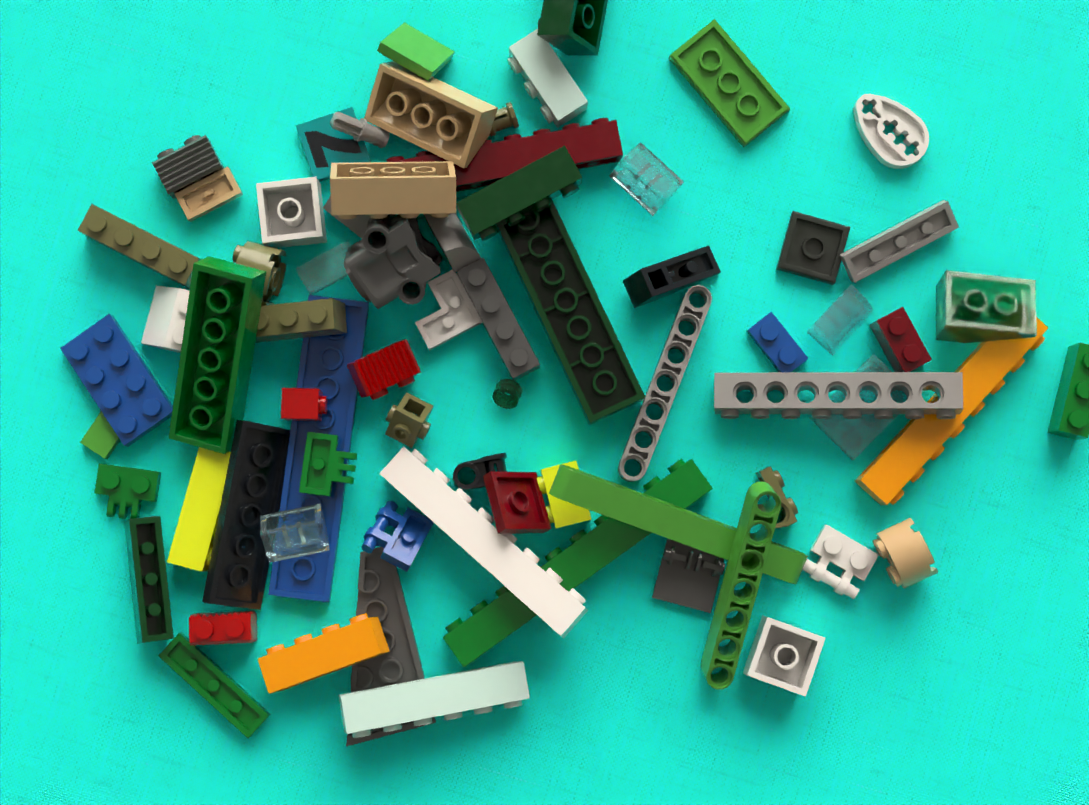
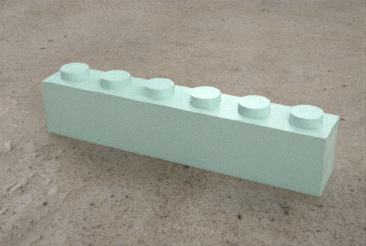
[338,661,530,738]

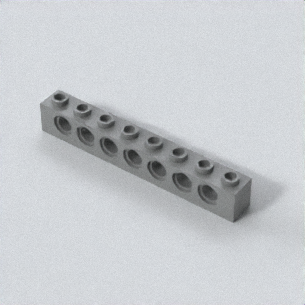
[714,372,963,419]

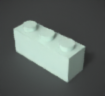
[507,29,588,128]

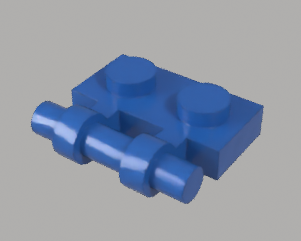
[361,501,434,572]

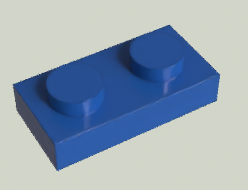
[747,312,808,372]

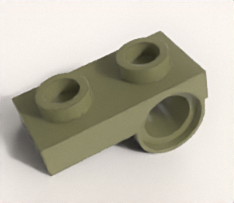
[756,466,798,528]

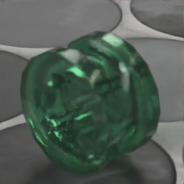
[492,379,522,409]

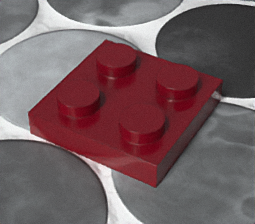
[483,471,551,534]

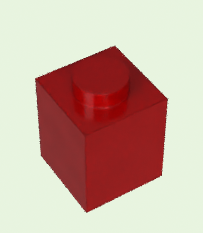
[281,388,328,421]

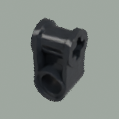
[453,453,507,490]

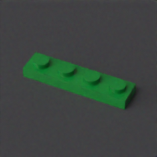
[158,632,271,738]

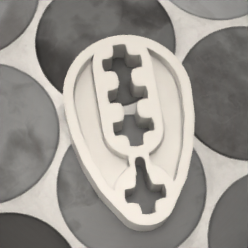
[853,94,929,169]

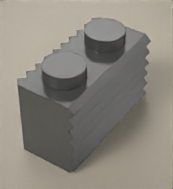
[152,135,224,199]

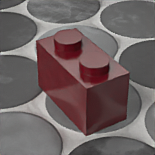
[869,307,932,372]

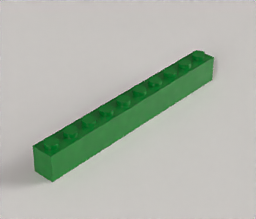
[443,458,713,667]

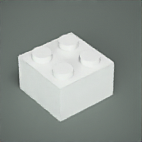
[256,177,327,248]
[743,615,826,697]

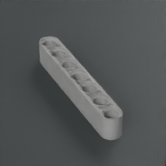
[618,285,712,482]

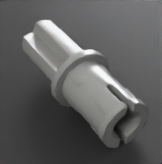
[330,112,390,148]

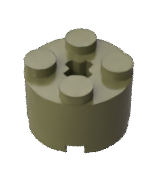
[233,241,286,306]

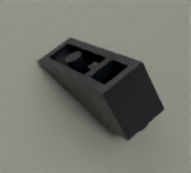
[623,245,721,308]

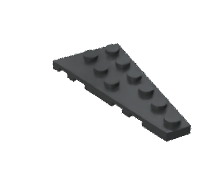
[346,547,436,746]

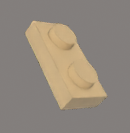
[175,166,243,222]

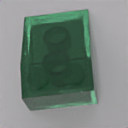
[936,270,1037,343]

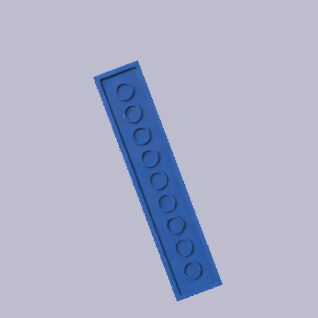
[268,295,369,602]

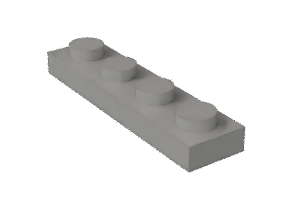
[839,200,959,283]

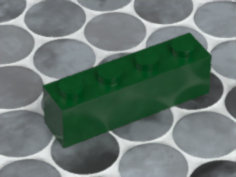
[456,146,582,241]
[124,516,174,644]

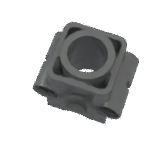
[344,214,442,309]

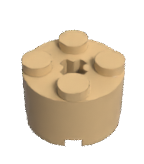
[872,518,938,589]

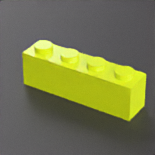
[167,447,231,572]

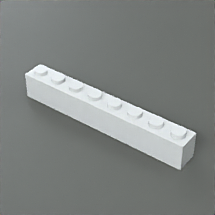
[379,447,588,639]

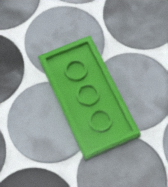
[669,19,790,148]

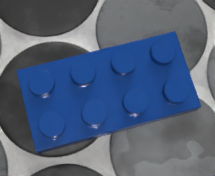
[60,314,173,447]

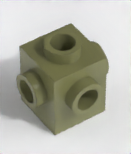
[385,392,433,448]

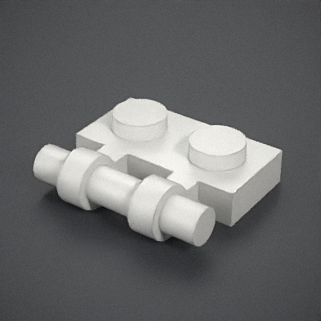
[803,524,879,599]

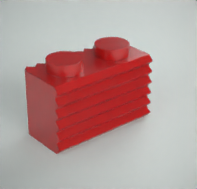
[347,339,421,400]
[189,610,257,646]

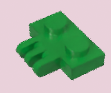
[299,432,357,497]
[94,463,161,519]

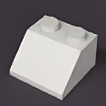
[141,286,189,353]

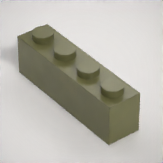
[78,204,201,289]
[255,298,347,343]

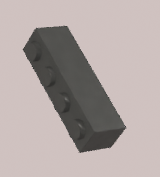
[457,258,540,382]

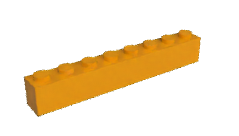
[855,303,1048,506]

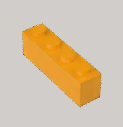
[258,613,390,694]

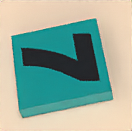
[296,107,371,182]

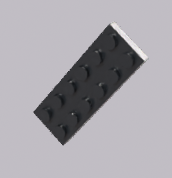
[202,420,290,610]

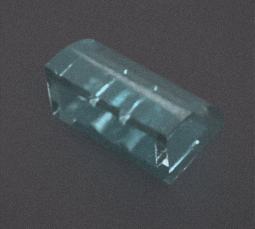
[609,142,684,216]
[807,284,873,356]
[260,504,330,563]

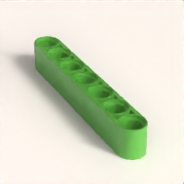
[700,482,781,690]

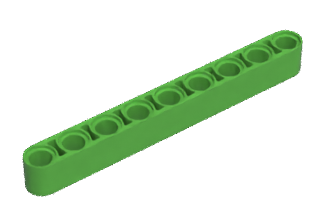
[549,464,808,584]

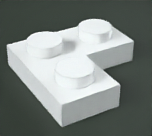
[415,269,482,351]

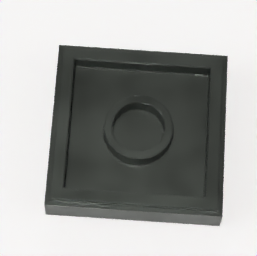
[776,211,850,285]

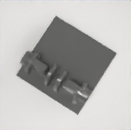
[652,539,725,613]

